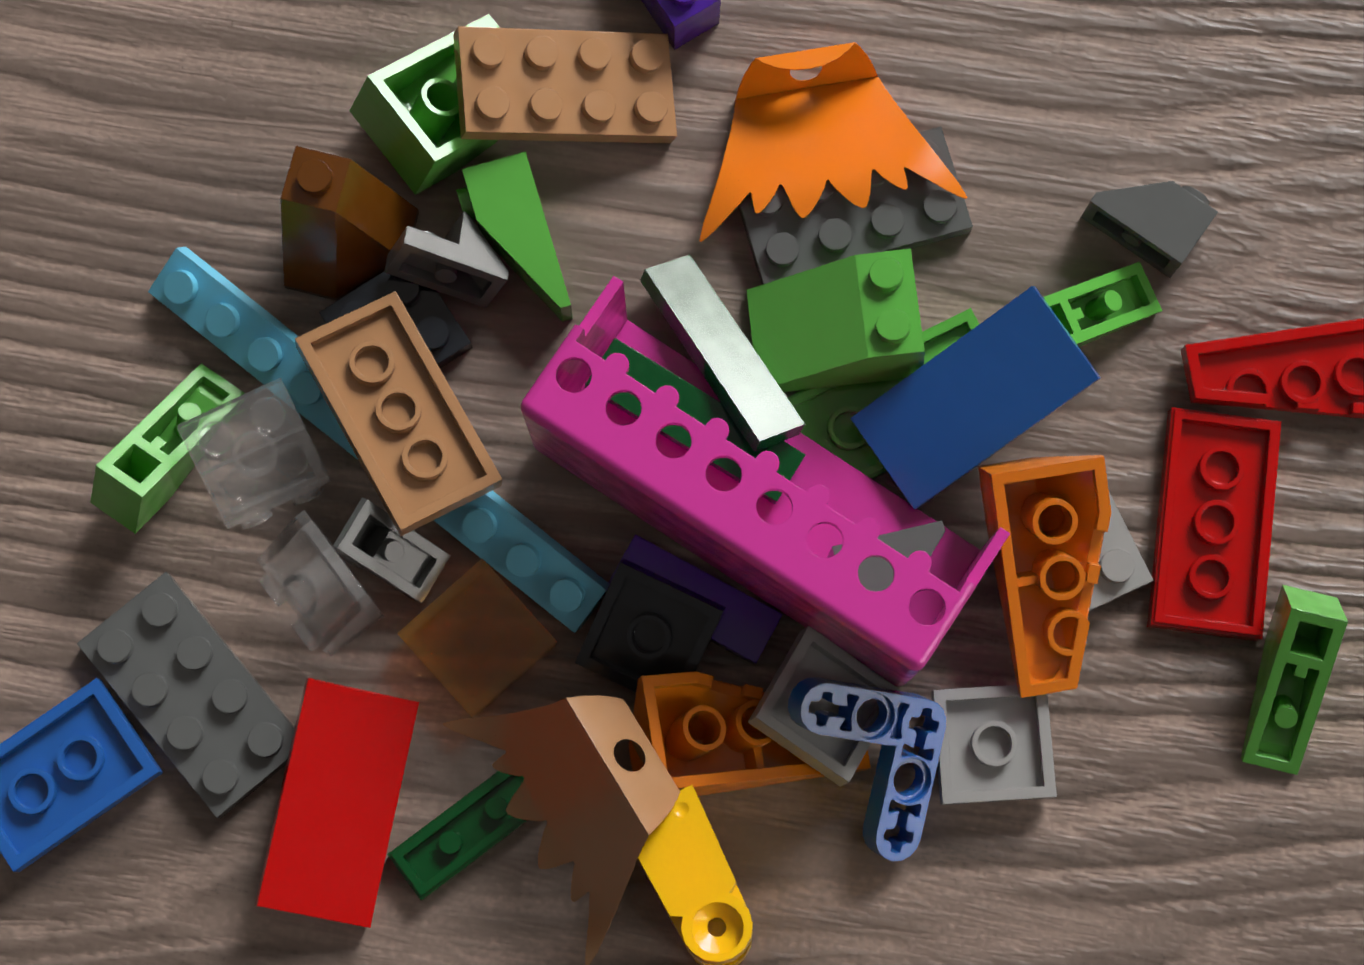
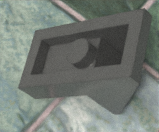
[384,212,509,308]
[333,498,451,603]

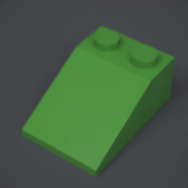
[349,14,500,195]
[747,249,925,392]

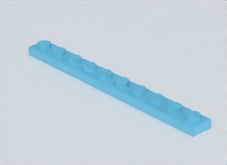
[148,247,610,633]

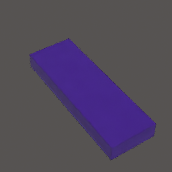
[608,534,783,665]

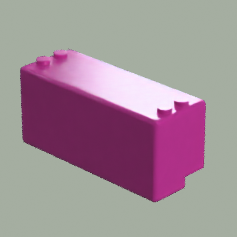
[521,276,1010,687]

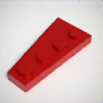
[1181,318,1364,419]

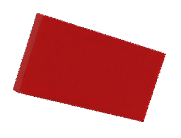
[1147,407,1282,642]
[255,678,419,928]

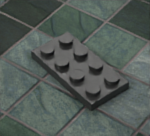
[738,126,973,285]
[77,572,295,819]

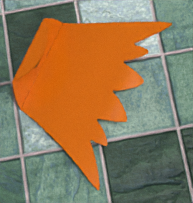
[699,42,967,242]

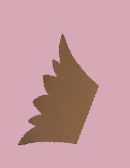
[443,695,680,965]

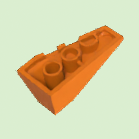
[978,455,1111,698]
[629,671,871,796]

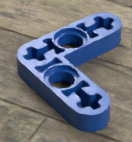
[788,677,946,861]

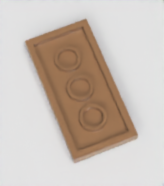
[453,26,677,144]
[295,291,503,536]

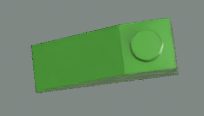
[456,151,573,322]
[1043,262,1162,347]
[90,363,246,534]
[1241,584,1348,775]

